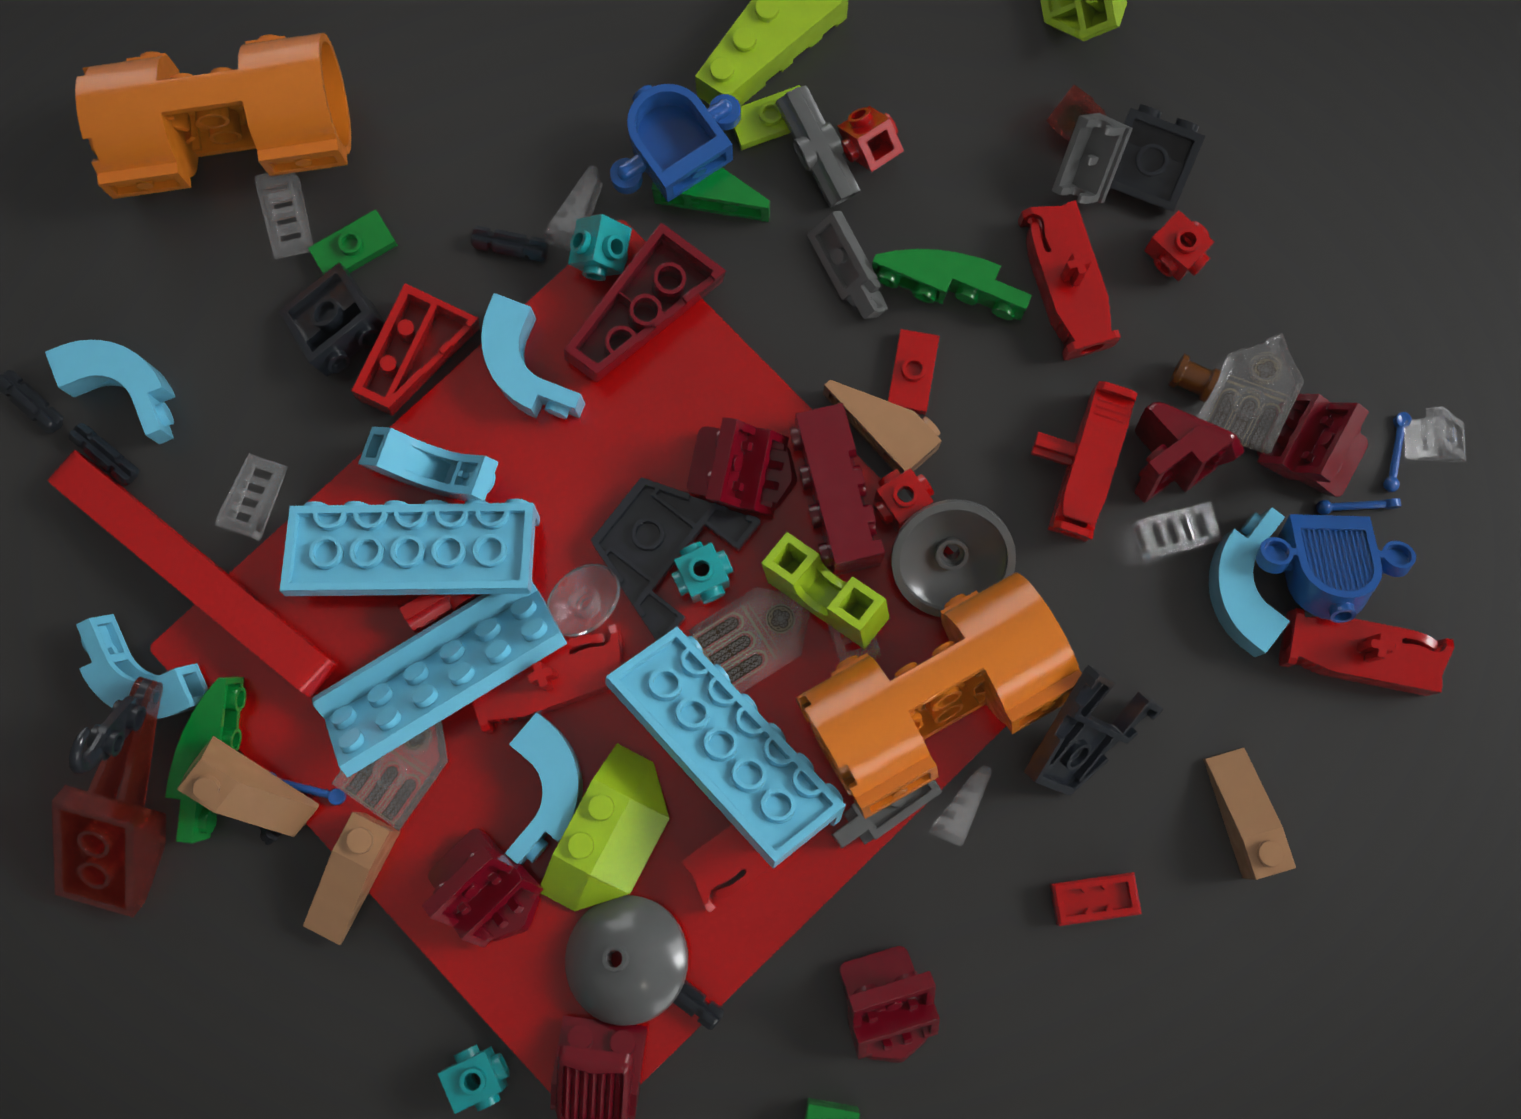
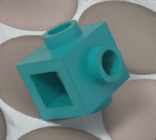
[568,214,632,281]
[671,541,734,604]
[438,1044,510,1114]

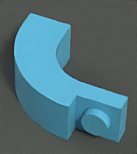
[481,293,585,419]
[45,340,176,444]
[358,426,499,502]
[1209,507,1290,657]
[76,614,208,719]
[505,712,583,864]

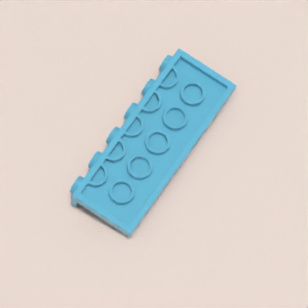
[280,499,540,596]
[312,581,567,778]
[605,627,846,868]

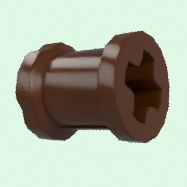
[1168,353,1221,403]

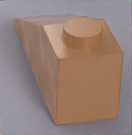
[823,380,942,474]
[177,736,319,837]
[1203,748,1296,880]
[303,812,401,945]

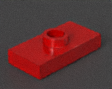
[888,329,940,415]
[1050,872,1142,926]

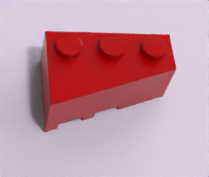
[351,283,479,416]

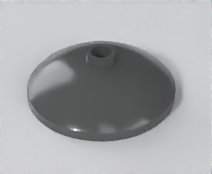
[891,499,1016,617]
[565,895,688,1026]

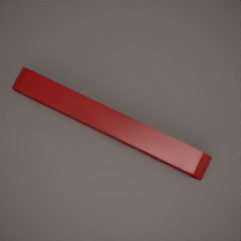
[47,449,338,698]

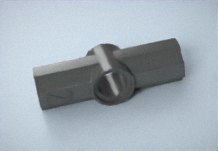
[776,85,861,208]

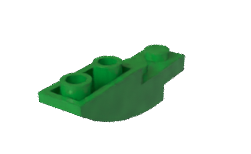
[872,249,1032,321]
[165,676,246,843]

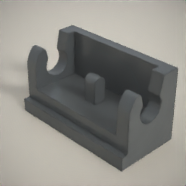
[1052,113,1133,204]

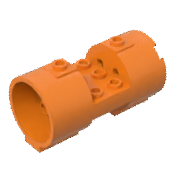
[75,33,351,199]
[796,572,1082,819]

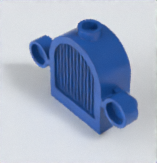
[610,84,741,202]
[1256,514,1416,623]

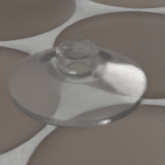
[547,564,620,637]

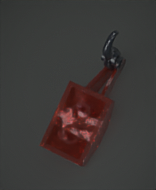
[52,677,166,918]

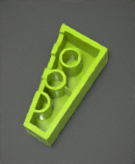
[695,0,848,106]

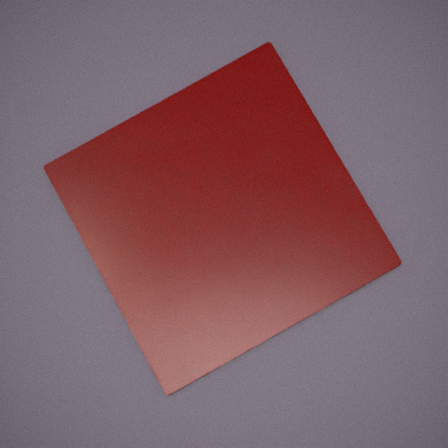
[150,220,1006,1094]

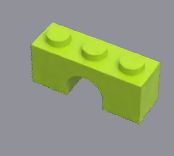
[761,532,890,649]

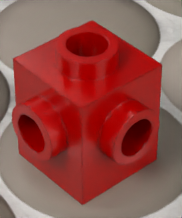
[837,106,904,172]
[1144,210,1215,282]
[873,468,934,532]

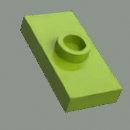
[733,85,801,151]

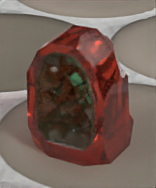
[1046,84,1106,142]

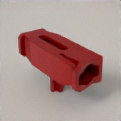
[1018,200,1121,360]
[1031,381,1138,542]
[1278,608,1455,696]
[472,624,624,734]
[681,824,771,913]

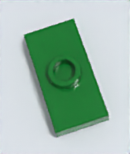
[308,209,398,275]

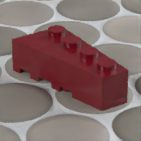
[564,222,726,383]
[789,403,885,576]

